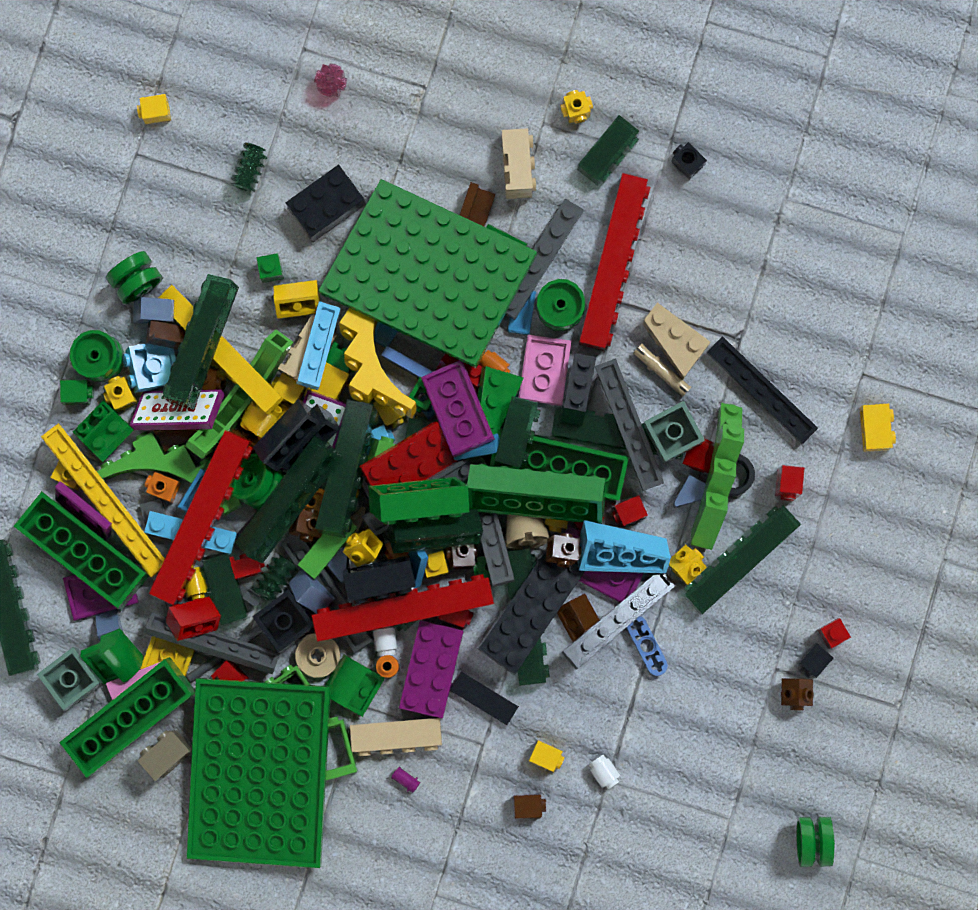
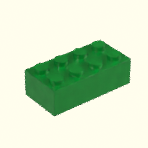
[369,477,469,524]

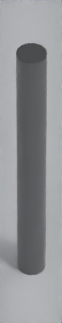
[186,625,263,682]

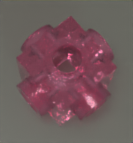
[314,63,347,97]

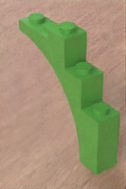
[185,330,294,459]
[690,403,744,550]
[97,431,243,517]

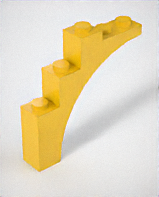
[339,308,416,418]

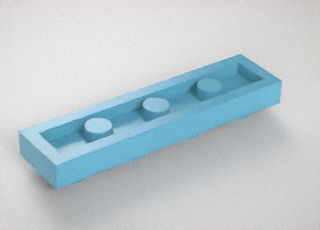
[296,301,340,390]
[144,511,237,555]

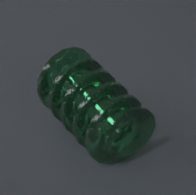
[230,142,268,192]
[251,552,298,602]

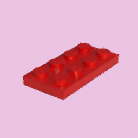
[359,421,458,486]

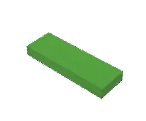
[298,513,358,579]

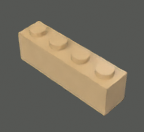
[350,718,442,756]

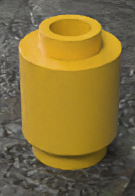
[184,567,209,601]

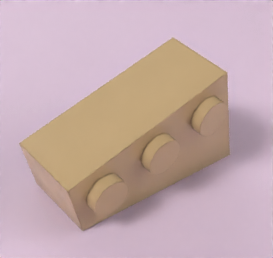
[502,128,536,199]
[643,302,710,380]
[278,314,338,380]

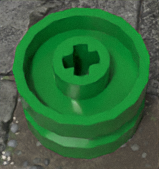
[105,251,163,304]
[536,279,585,331]
[70,330,125,382]
[231,454,285,510]
[796,817,835,867]

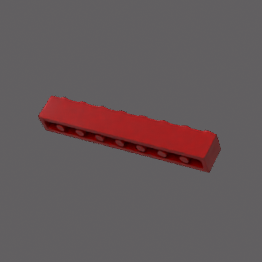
[579,173,651,351]
[149,430,253,605]
[312,574,495,642]

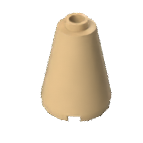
[505,515,549,550]

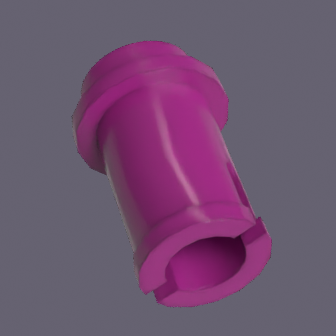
[391,766,421,793]

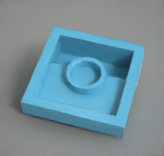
[123,343,181,393]

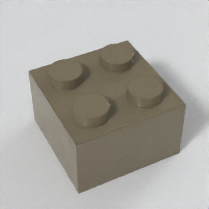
[137,730,192,781]

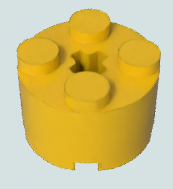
[240,400,289,440]

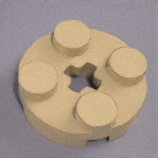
[295,633,341,678]

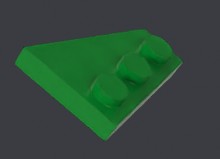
[478,366,524,434]

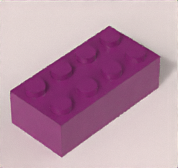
[399,620,464,718]

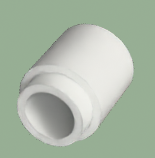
[373,626,397,657]
[589,755,620,789]

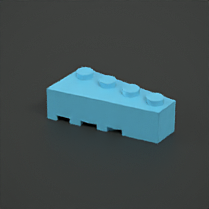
[577,520,671,573]

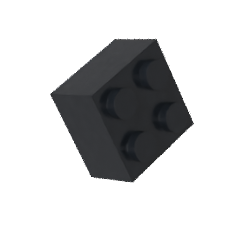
[252,590,314,653]

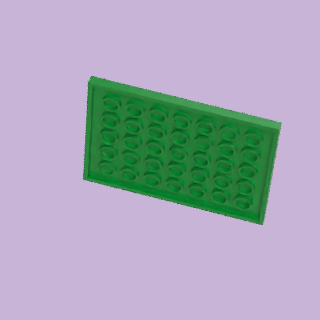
[318,179,537,368]
[187,678,331,868]

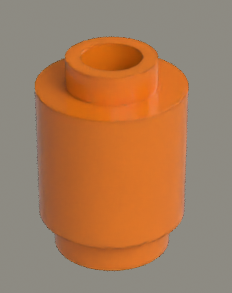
[479,350,511,373]
[376,655,399,678]

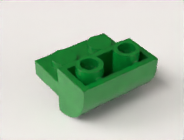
[73,400,134,462]
[80,628,144,684]
[325,654,385,717]

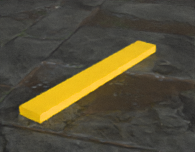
[158,285,284,415]
[41,423,165,578]

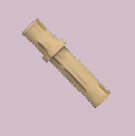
[633,344,691,397]

